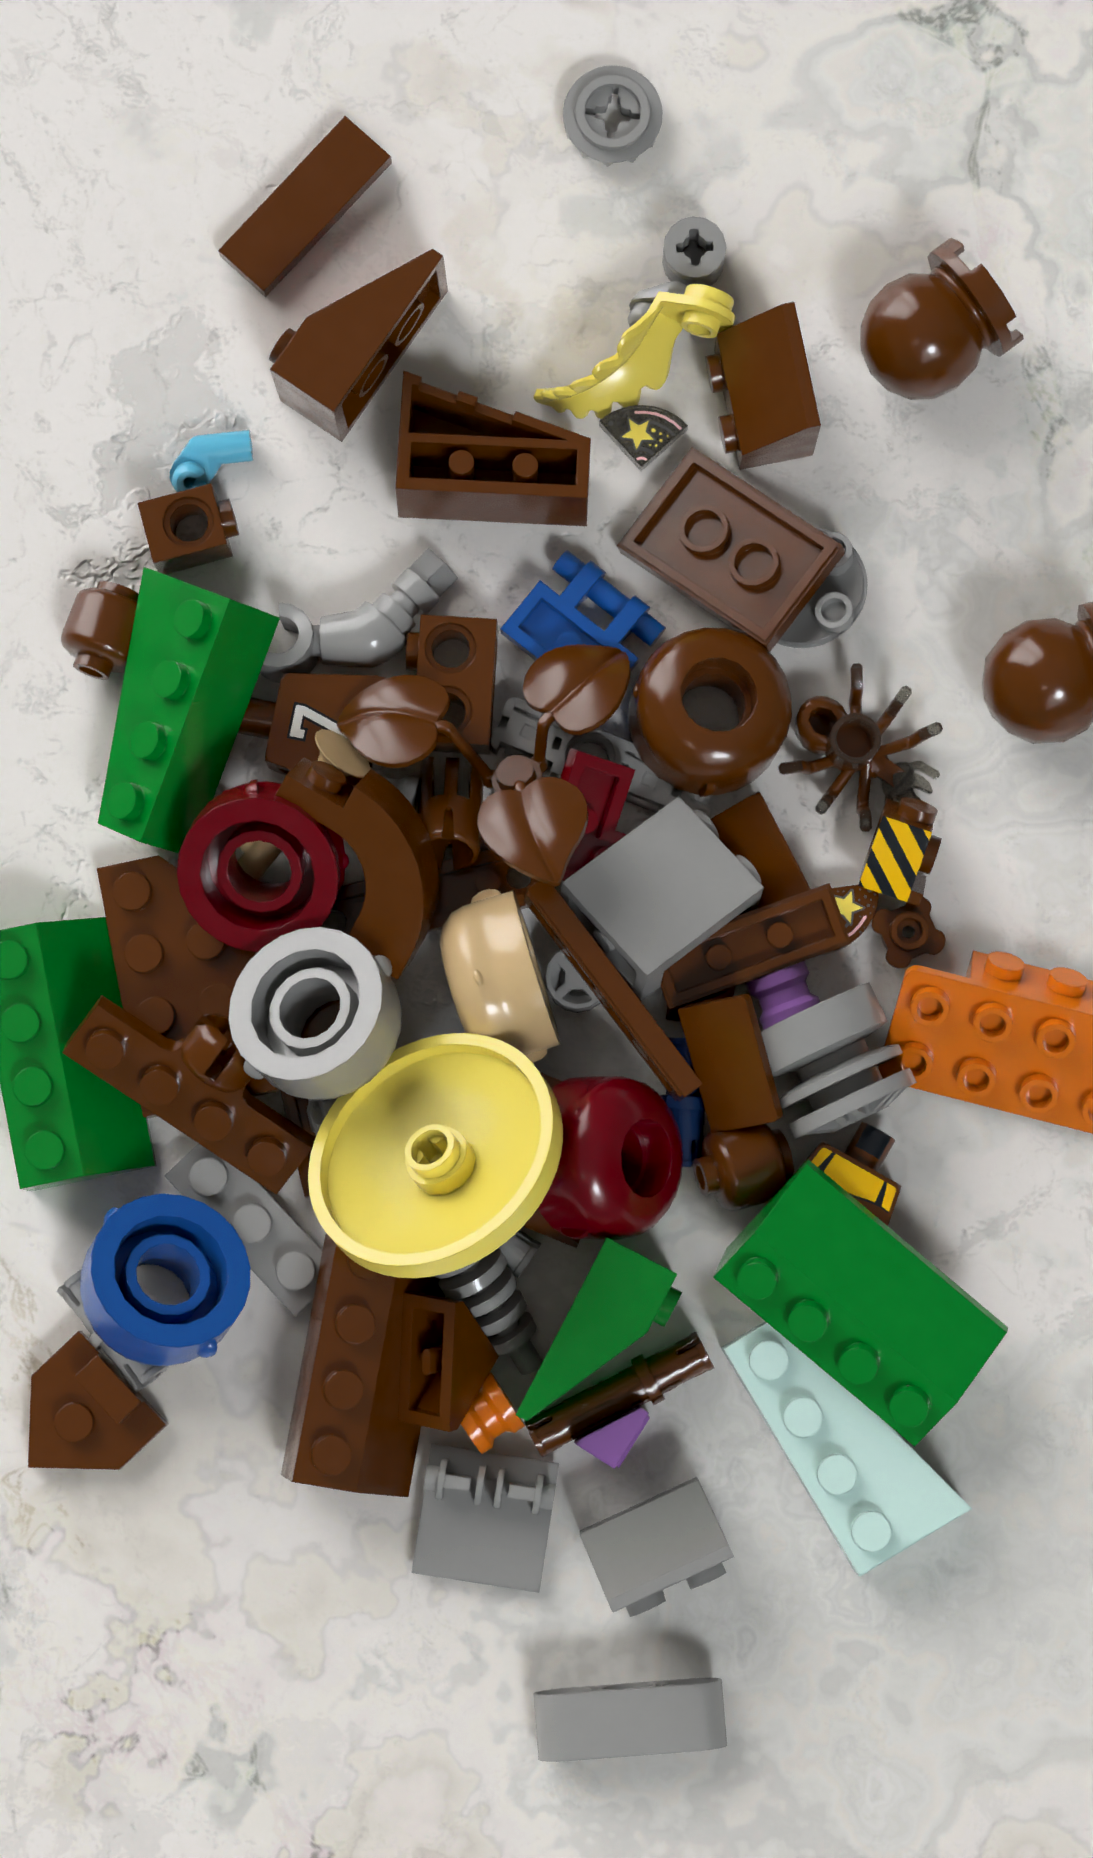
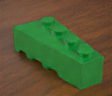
[98,567,280,854]

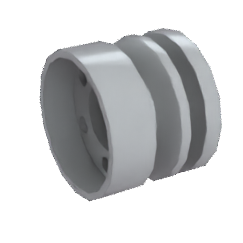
[761,982,917,1139]

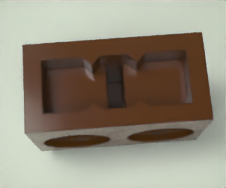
[406,615,499,755]

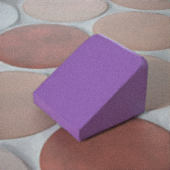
[574,1406,650,1469]

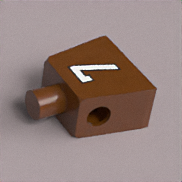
[238,673,386,787]

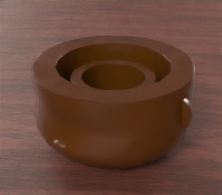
[628,627,792,797]

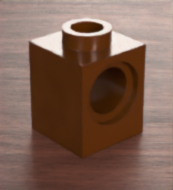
[137,483,239,575]

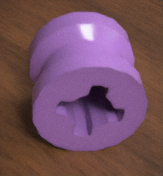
[745,961,820,1030]

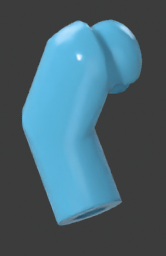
[170,430,253,492]

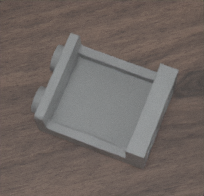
[560,796,764,1001]

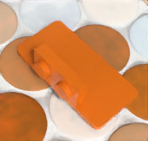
[878,950,1093,1134]

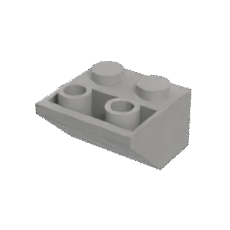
[580,1477,734,1617]

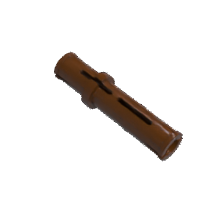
[524,1331,715,1458]

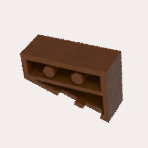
[395,370,591,526]

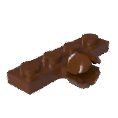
[62,995,315,1195]

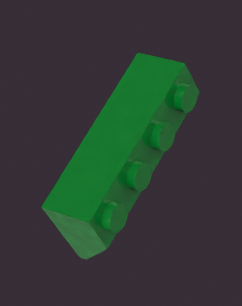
[0,917,157,1191]
[713,1159,1008,1447]

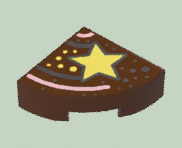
[822,885,879,955]

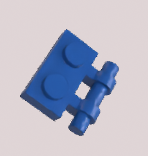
[500,550,666,671]

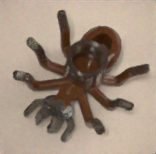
[778,663,943,832]

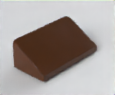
[710,792,811,908]

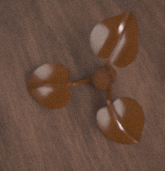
[337,644,631,887]

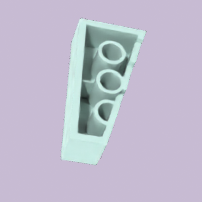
[721,1322,972,1577]

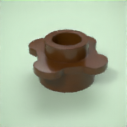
[871,897,946,969]

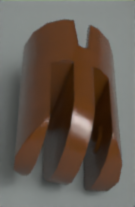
[418,757,484,871]

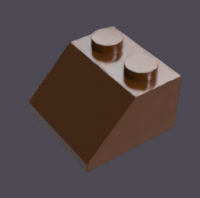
[705,302,821,470]

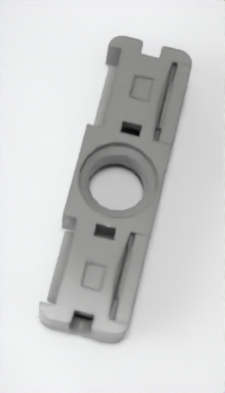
[491,697,683,813]

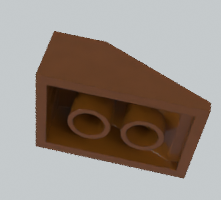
[269,249,448,442]

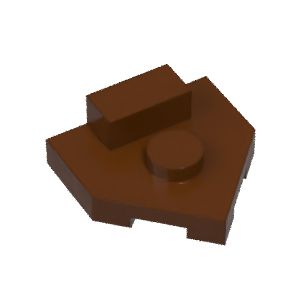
[28,1331,168,1470]

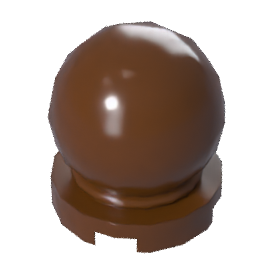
[860,238,1024,400]
[982,602,1093,744]

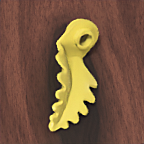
[533,284,736,419]

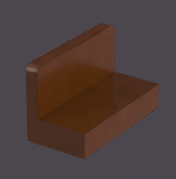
[678,991,783,1133]

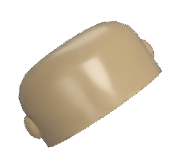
[440,889,560,1063]

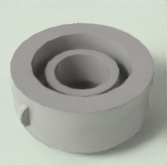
[228,927,402,1100]

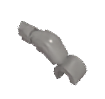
[260,548,458,683]

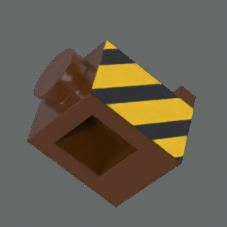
[858,797,942,906]

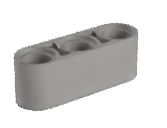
[533,1678,727,1762]

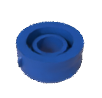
[80,1194,251,1367]

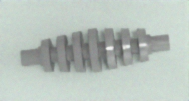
[435,1248,543,1375]

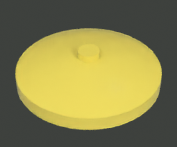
[308,1033,563,1278]

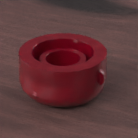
[177,779,349,952]
[538,1076,683,1240]

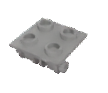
[411,1444,559,1593]

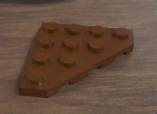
[97,855,340,1119]

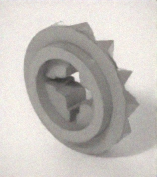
[563,65,663,167]

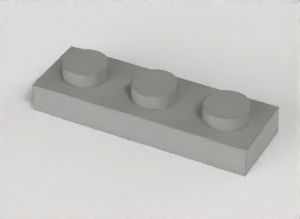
[164,1144,322,1317]

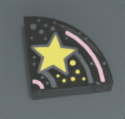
[599,405,688,471]

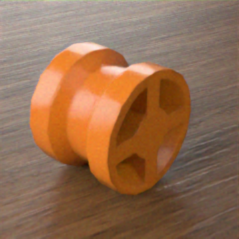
[461,1372,525,1454]

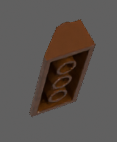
[281,1233,445,1497]

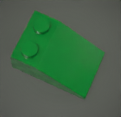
[516,1238,682,1421]

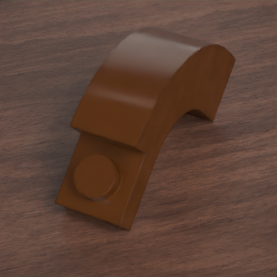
[275,758,439,980]

